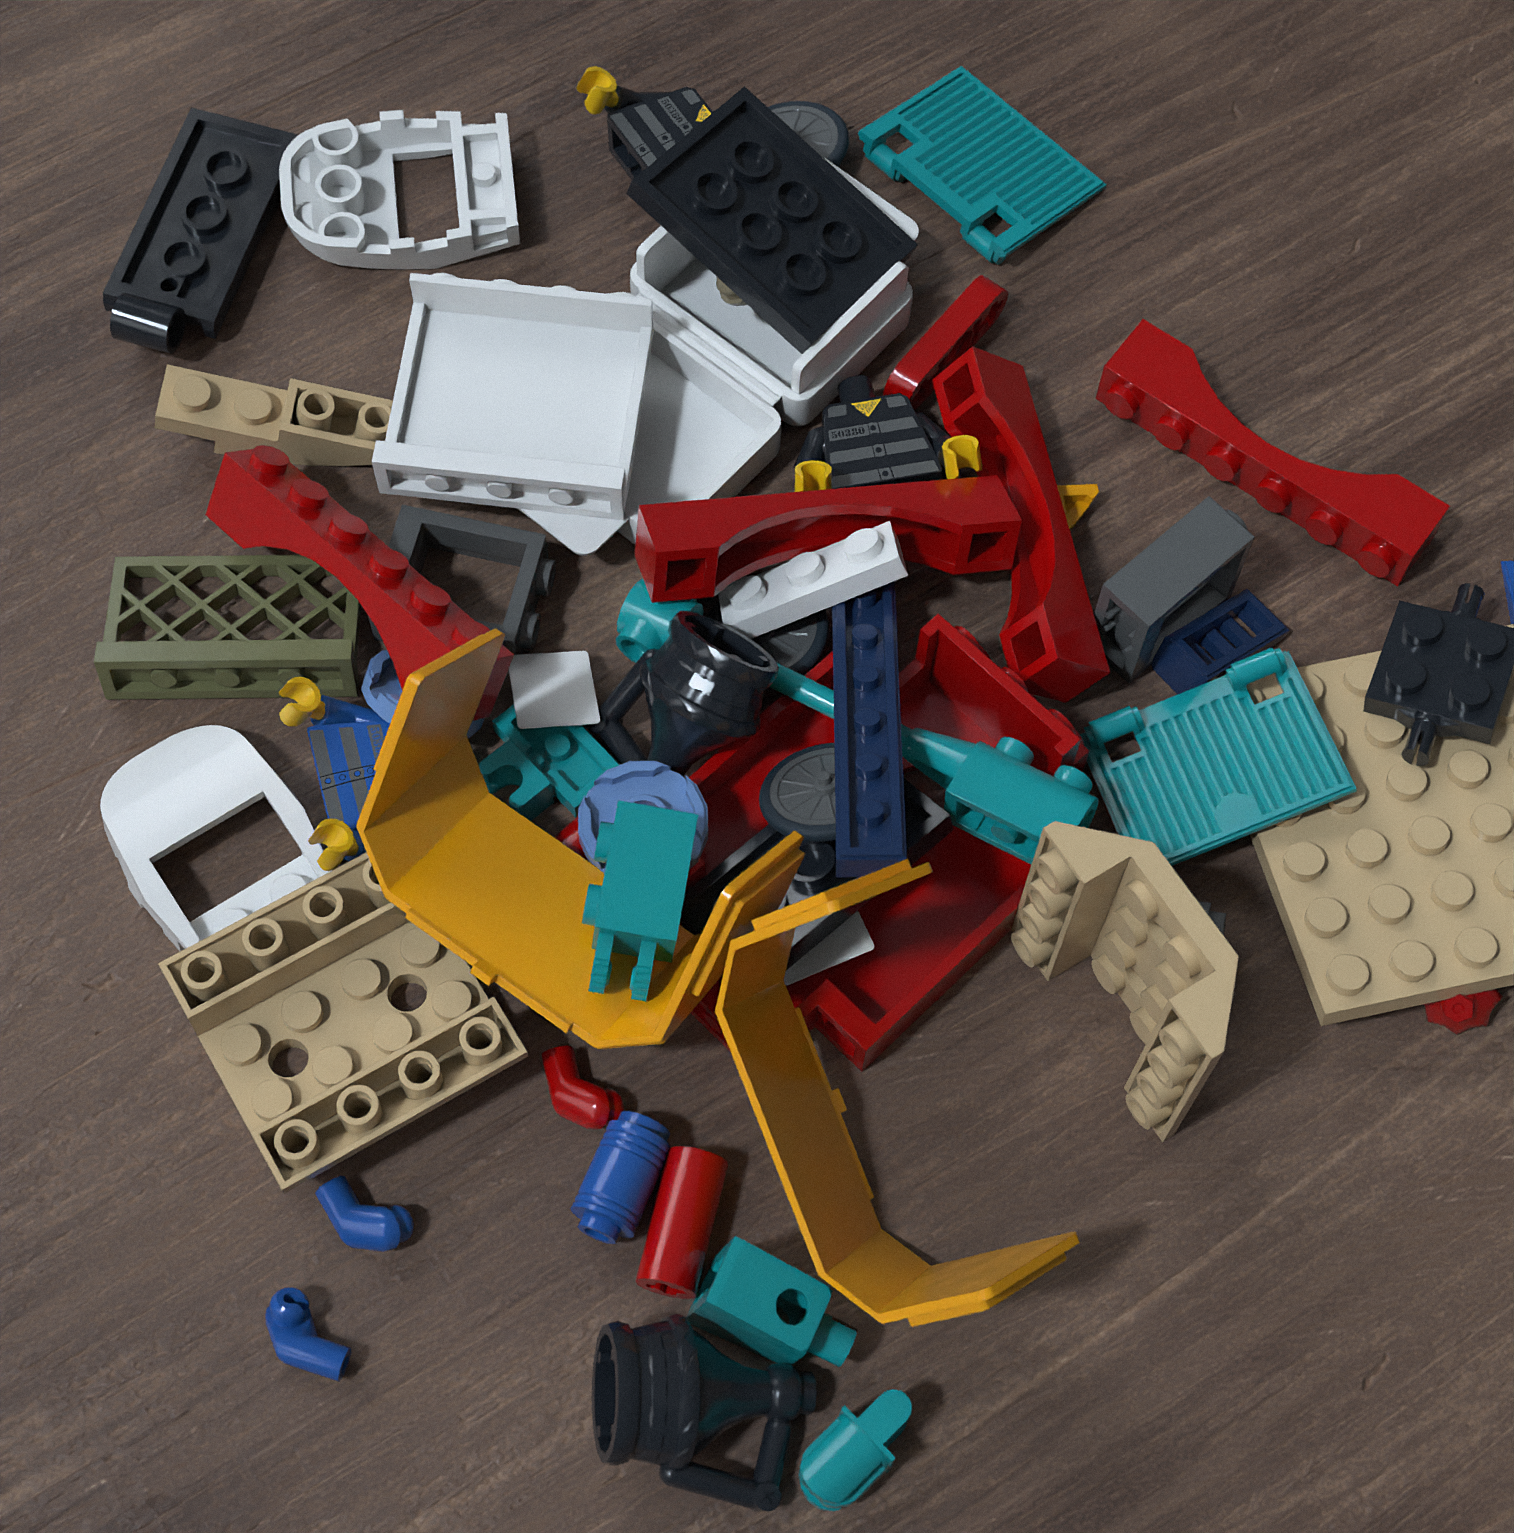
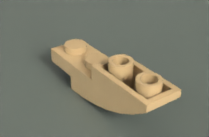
[154,365,393,466]

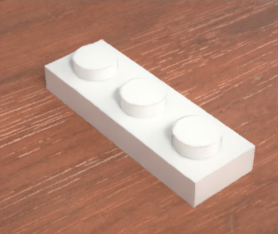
[718,521,908,639]

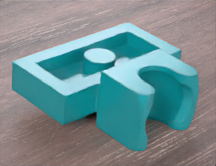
[479,704,619,821]

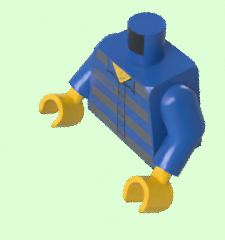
[279,677,390,871]

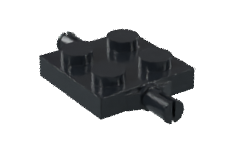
[1363,583,1514,766]

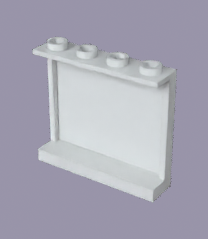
[372,273,654,520]

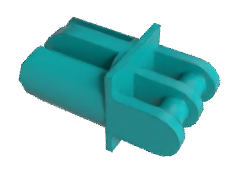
[798,1389,912,1512]

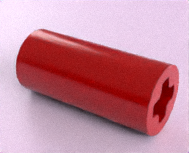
[635,1146,728,1299]

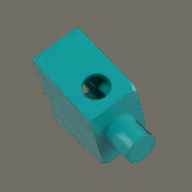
[686,1236,858,1367]

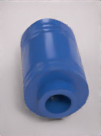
[570,1111,671,1244]

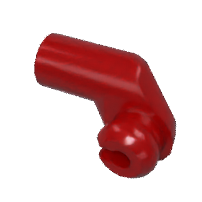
[541,1046,624,1130]

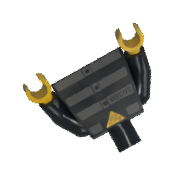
[576,66,715,180]
[794,375,982,492]

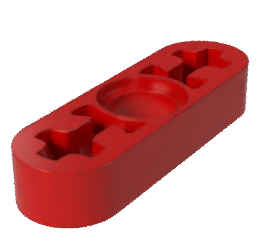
[883,275,1008,411]

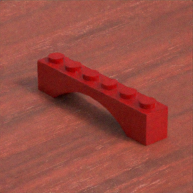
[1095,319,1450,587]
[932,346,1110,703]
[205,445,514,721]
[635,475,1022,603]

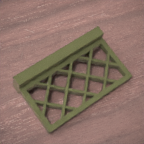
[94,555,361,700]

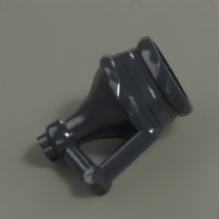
[586,611,779,777]
[592,1313,817,1511]

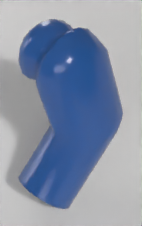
[315,1176,414,1252]
[265,1287,351,1382]

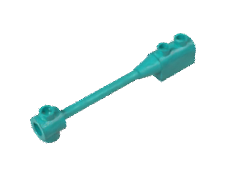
[616,578,1099,865]

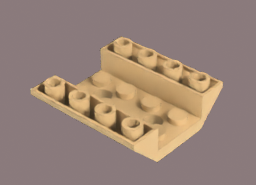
[1011,821,1239,1142]
[158,852,528,1194]

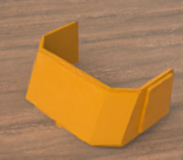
[356,628,805,1049]
[715,859,1080,1327]

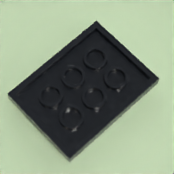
[626,86,918,354]

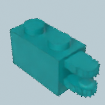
[582,800,698,1001]

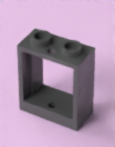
[1094,496,1255,684]
[368,504,556,655]

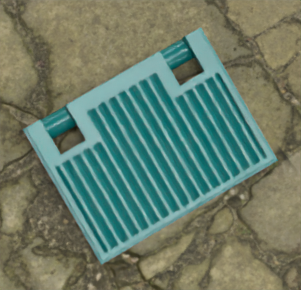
[858,66,1107,265]
[1080,647,1357,866]

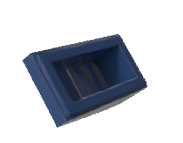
[1151,589,1289,695]

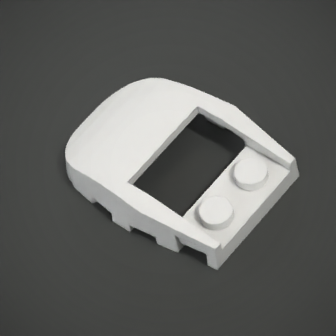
[279,110,520,269]
[100,725,330,951]

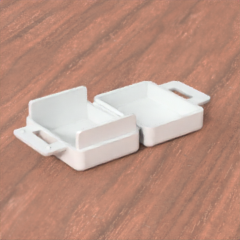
[518,157,919,556]

